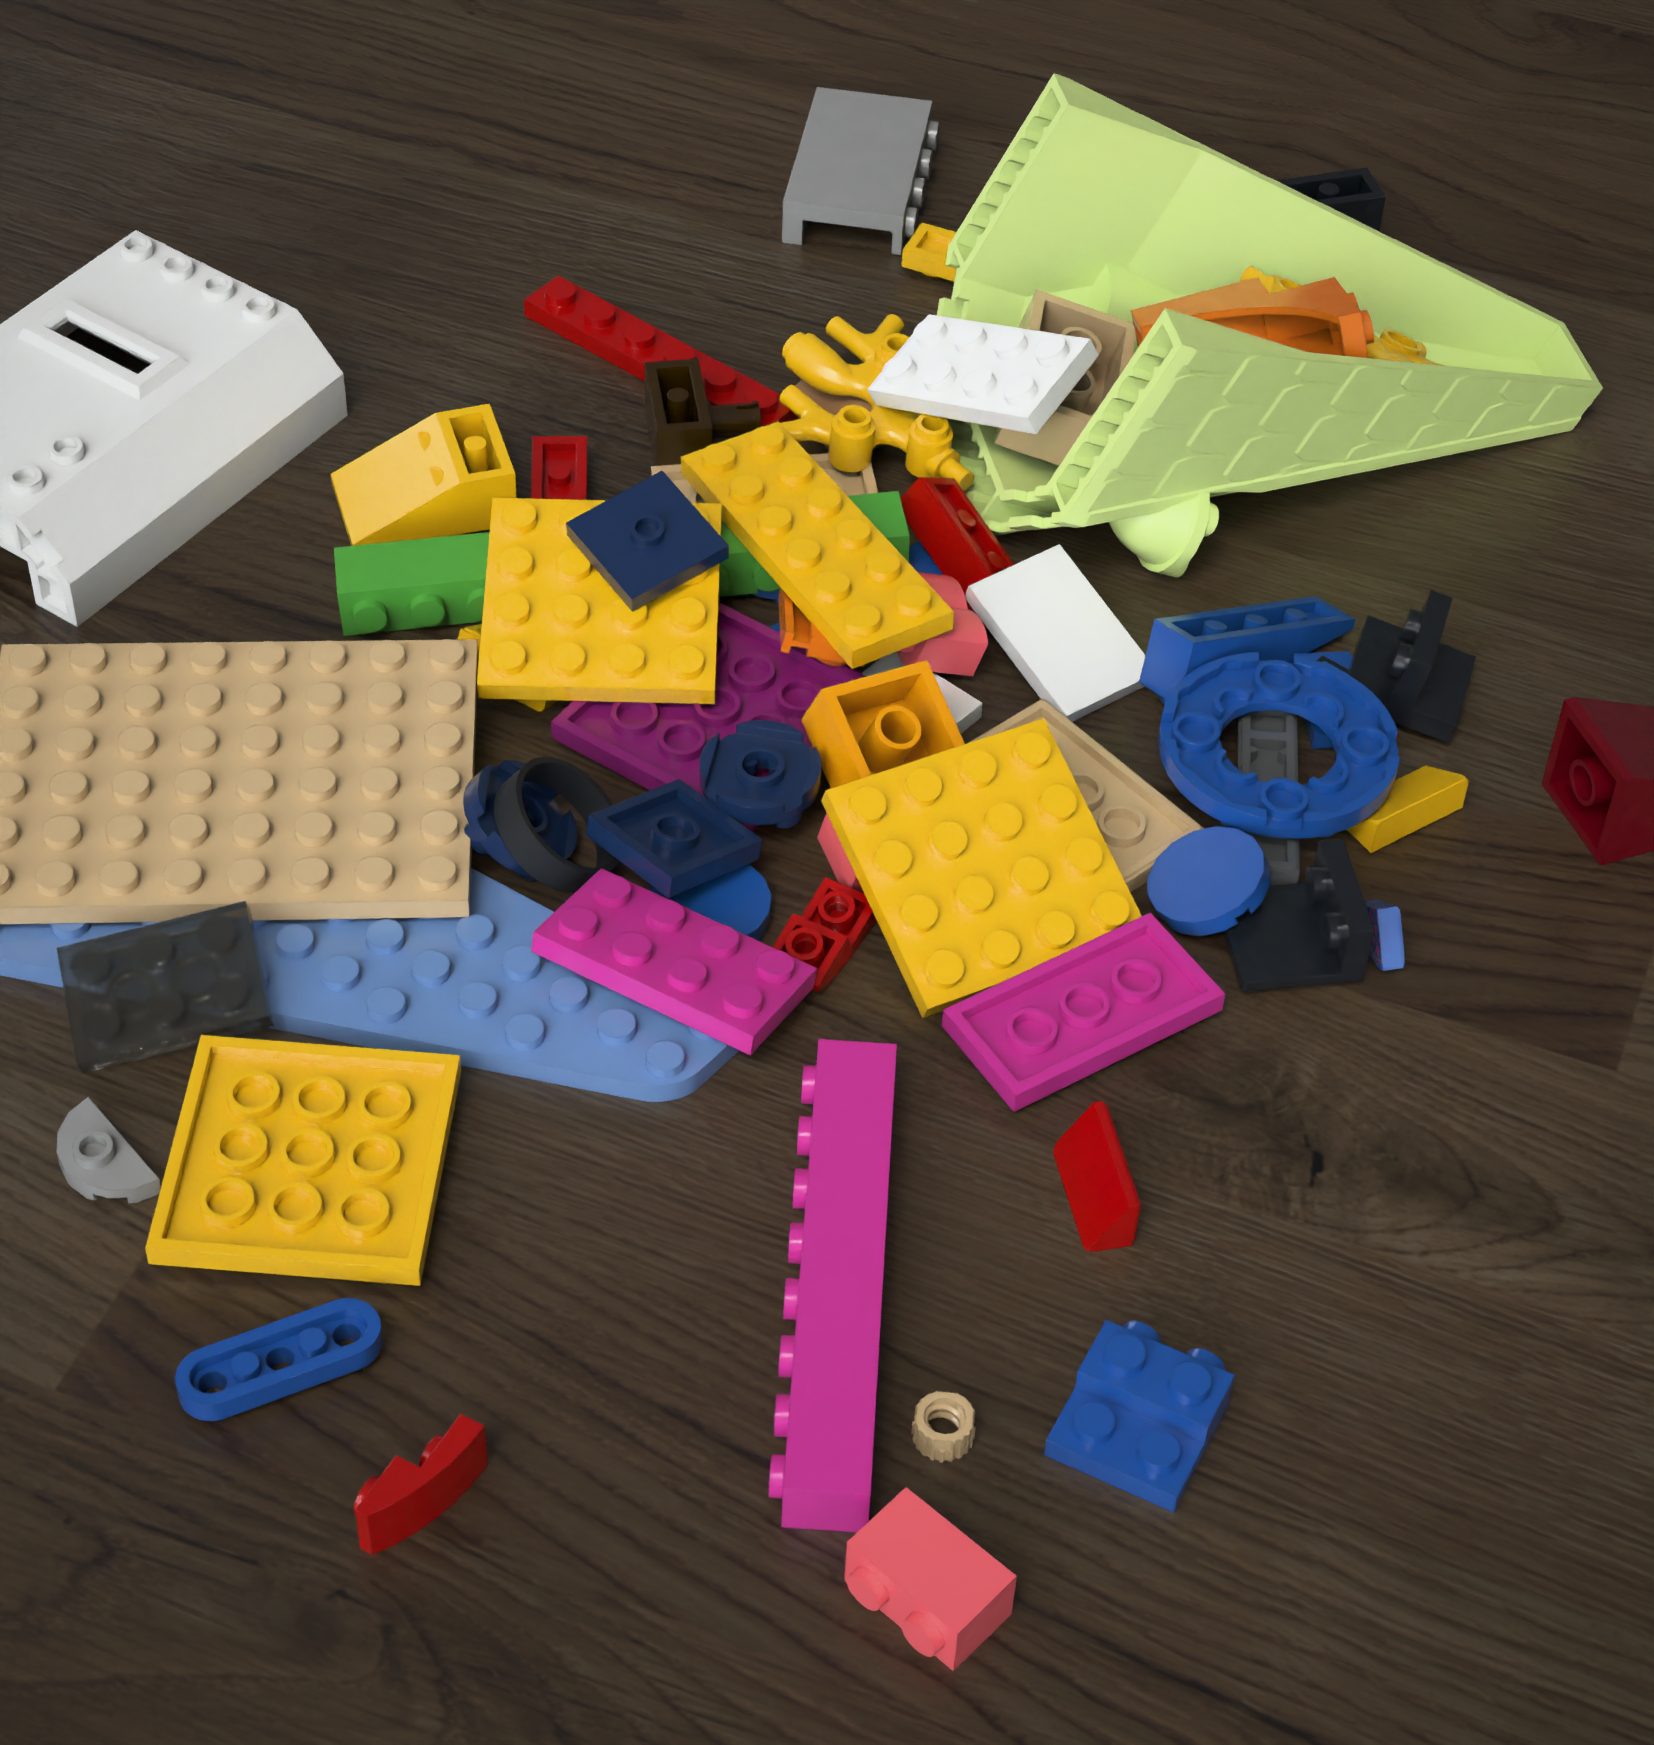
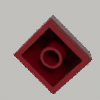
[1541,697,1654,866]

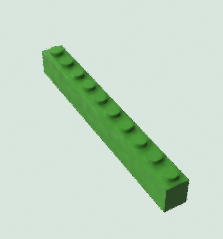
[334,491,910,636]

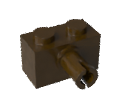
[644,358,761,466]

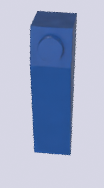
[1139,596,1356,704]

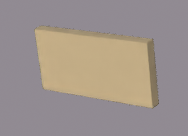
[969,698,1205,893]

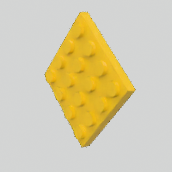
[477,498,722,704]
[821,718,1142,1018]
[145,1035,462,1286]

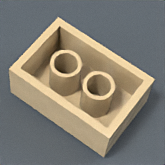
[994,289,1136,466]

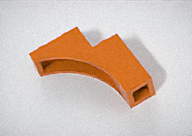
[1131,277,1374,358]

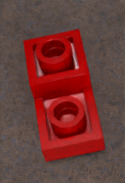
[773,877,876,992]
[354,1414,488,1555]

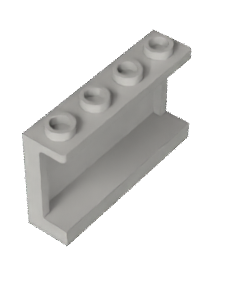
[782,87,940,256]

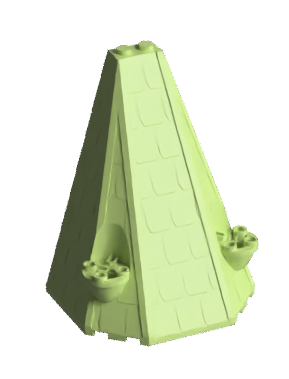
[937,73,1603,578]

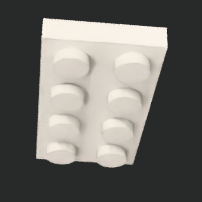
[867,314,1099,434]

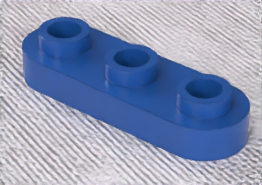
[175,1298,383,1421]

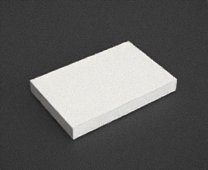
[965,544,1145,722]

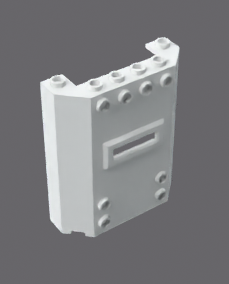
[0,230,348,627]

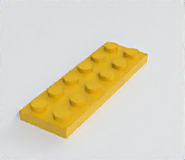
[681,421,954,669]

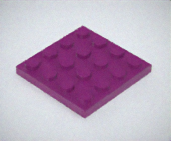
[551,602,866,832]

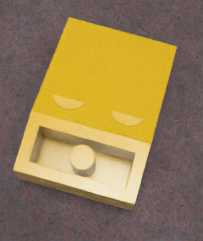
[331,404,517,546]

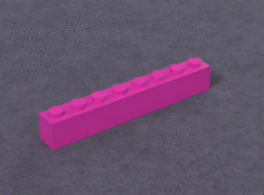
[769,1039,897,1532]

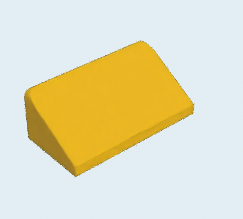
[1346,765,1469,853]

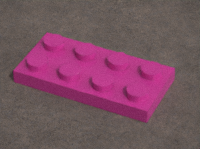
[531,868,817,1056]
[942,912,1225,1112]

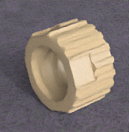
[911,1391,976,1463]

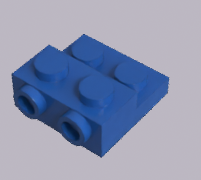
[1044,1320,1235,1513]

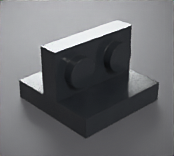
[1347,590,1476,743]

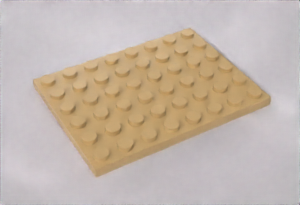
[0,639,478,924]

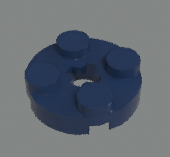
[699,720,821,828]
[463,760,577,882]

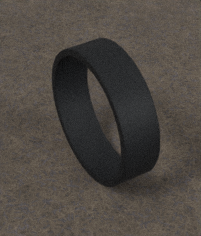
[494,757,620,892]

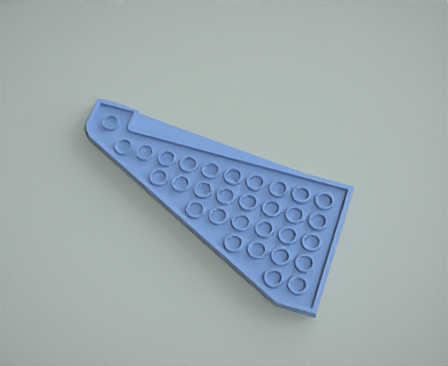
[0,868,740,1102]

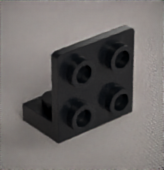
[1223,838,1375,991]

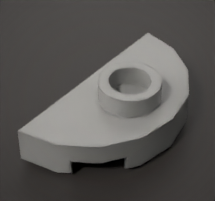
[56,1097,161,1203]

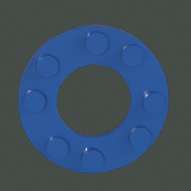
[1158,652,1400,839]

